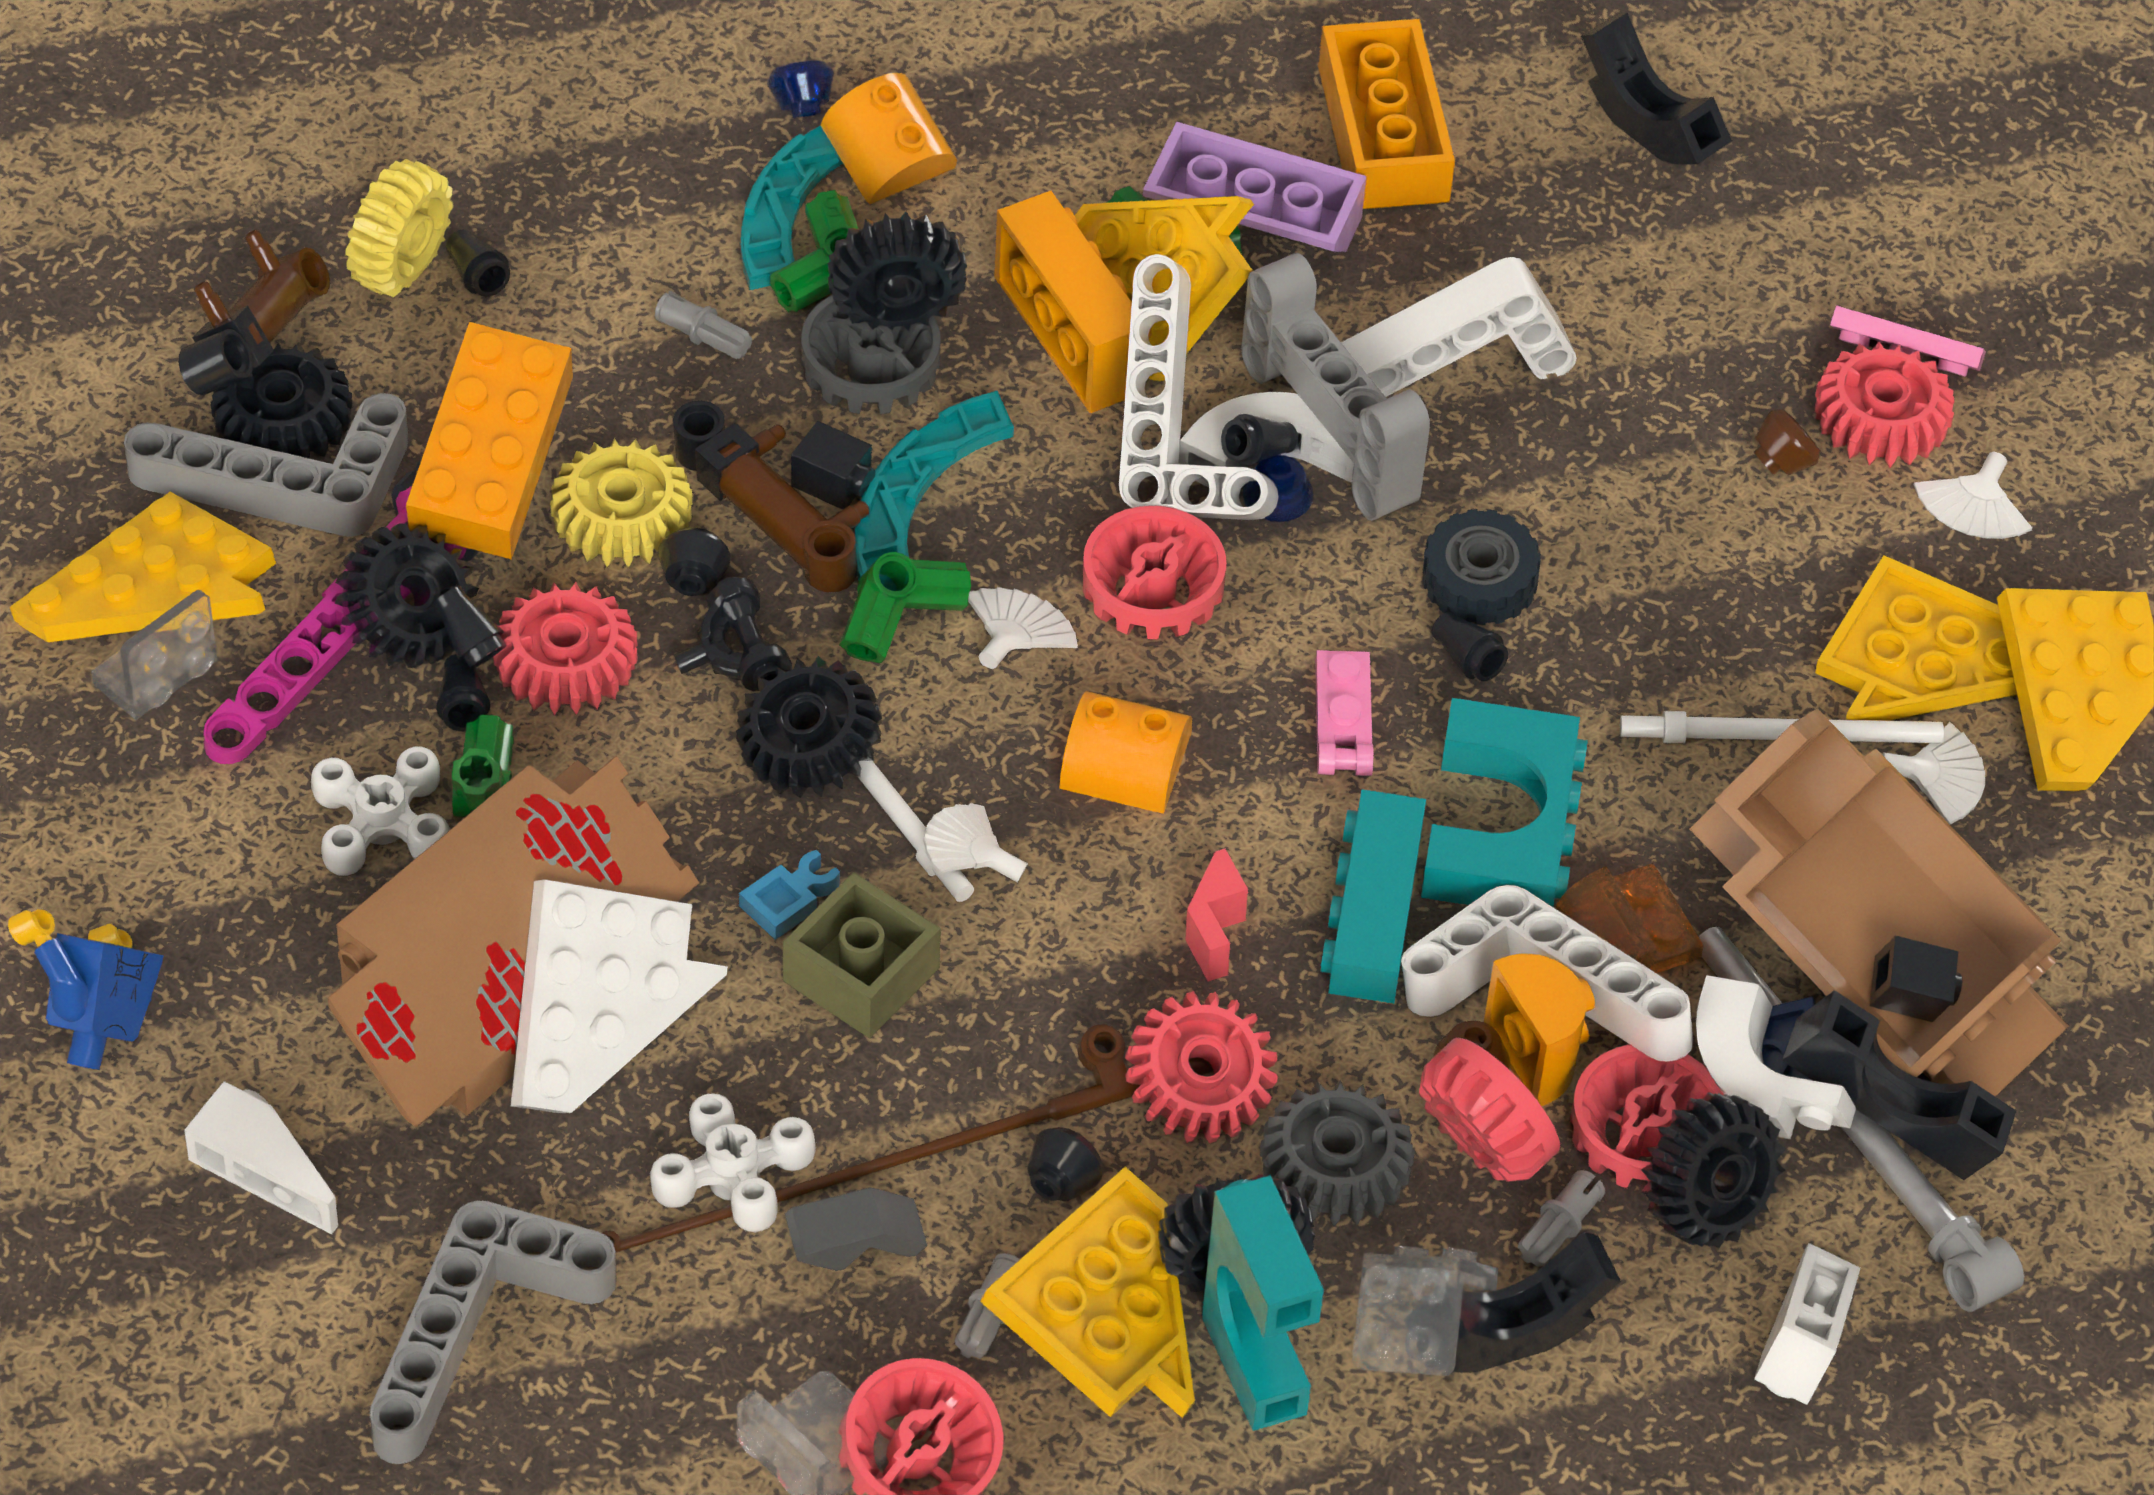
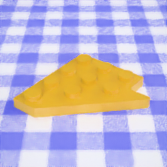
[1075,196,1254,382]
[9,491,276,643]
[1815,555,2017,721]
[1997,588,2154,791]
[980,1167,1195,1418]

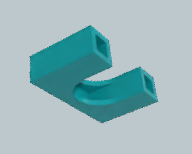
[1421,698,1588,907]
[1202,1175,1324,1431]

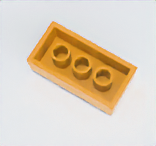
[1318,19,1455,209]
[994,191,1152,413]
[406,322,573,560]

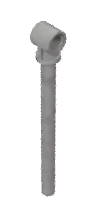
[1694,927,2024,1312]

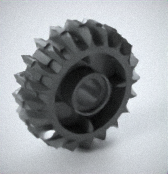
[1260,1080,1415,1227]

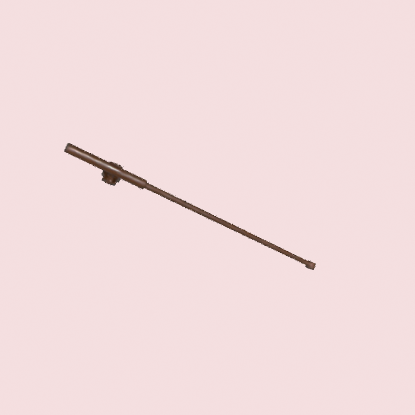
[602,1024,1214,1253]

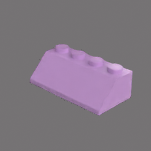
[1143,122,1367,252]

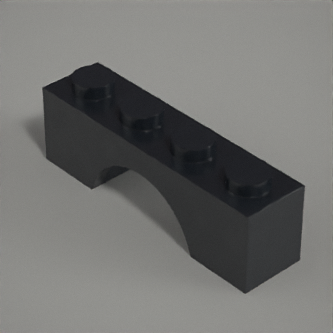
[1782,990,2016,1180]

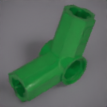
[770,190,858,313]
[839,552,971,664]
[451,715,514,817]

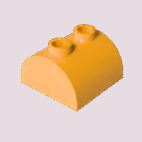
[821,73,957,205]
[1059,691,1192,814]
[1484,954,1595,1106]

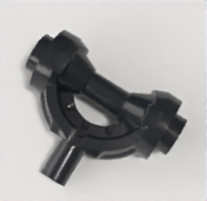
[674,577,792,692]

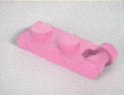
[1315,650,1373,776]

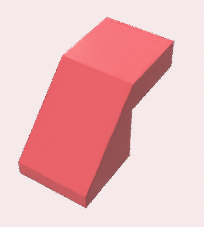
[1185,849,1248,982]

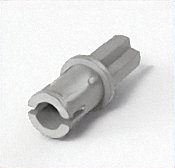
[655,291,752,359]
[1518,1170,1605,1267]
[955,1253,1020,1359]

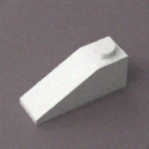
[184,1081,338,1234]
[1754,1243,1861,1405]

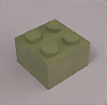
[783,872,941,1038]

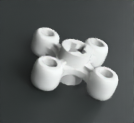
[311,746,450,876]
[650,1093,816,1232]

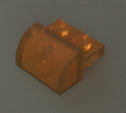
[1555,863,1704,973]

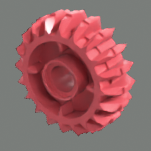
[1815,342,1954,468]
[493,582,638,716]
[1125,991,1278,1144]

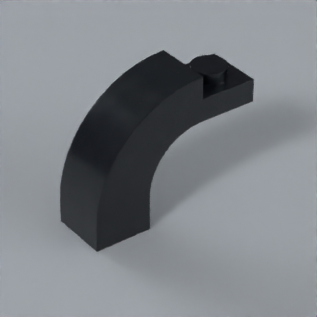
[1581,12,1732,165]
[1406,1232,1621,1373]

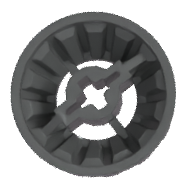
[801,295,941,415]

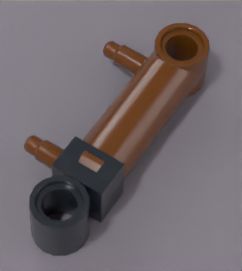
[178,229,330,396]
[673,400,870,593]

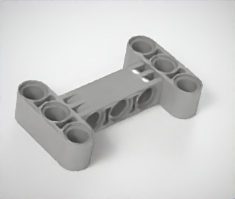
[1241,253,1430,521]

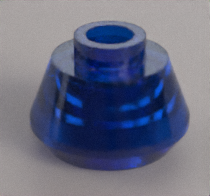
[767,60,834,118]
[1242,455,1314,522]

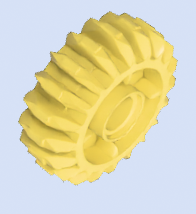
[345,159,453,297]
[550,438,693,568]

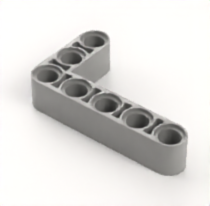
[124,393,408,537]
[370,1201,617,1464]

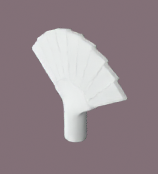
[1914,452,2032,539]
[968,587,1078,669]
[1882,722,1986,825]
[923,803,1028,882]

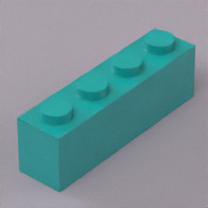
[1320,789,1426,1004]

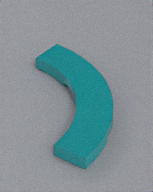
[741,126,843,290]
[855,390,1014,591]

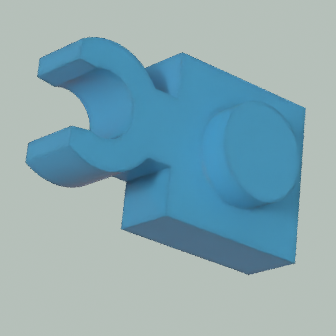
[739,850,840,940]

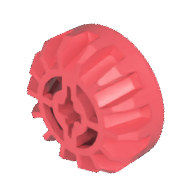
[1083,506,1227,640]
[1419,1038,1560,1182]
[1570,1044,1724,1188]
[838,1358,1003,1495]

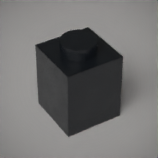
[791,421,875,510]
[1870,935,1963,1022]

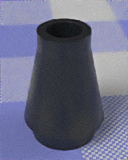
[446,229,510,297]
[1221,414,1298,466]
[433,585,507,669]
[1431,611,1508,681]
[436,654,491,732]

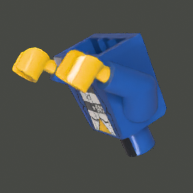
[8,909,164,1070]

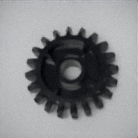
[828,211,967,331]
[210,341,353,458]
[335,523,480,668]
[736,656,882,798]
[1641,1092,1786,1248]
[1158,1174,1315,1292]

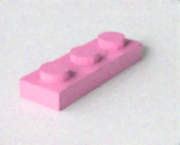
[1830,306,1986,377]

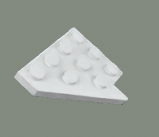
[511,880,728,1113]

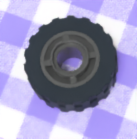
[1423,509,1541,625]

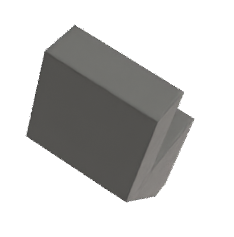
[785,1187,927,1271]

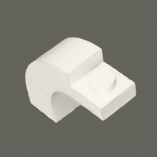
[1179,392,1354,487]
[1696,975,1856,1139]

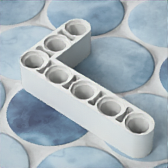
[1119,254,1278,520]
[1341,257,1577,397]
[1401,885,1693,1062]

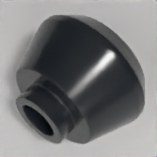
[658,527,731,596]
[1027,1127,1102,1201]

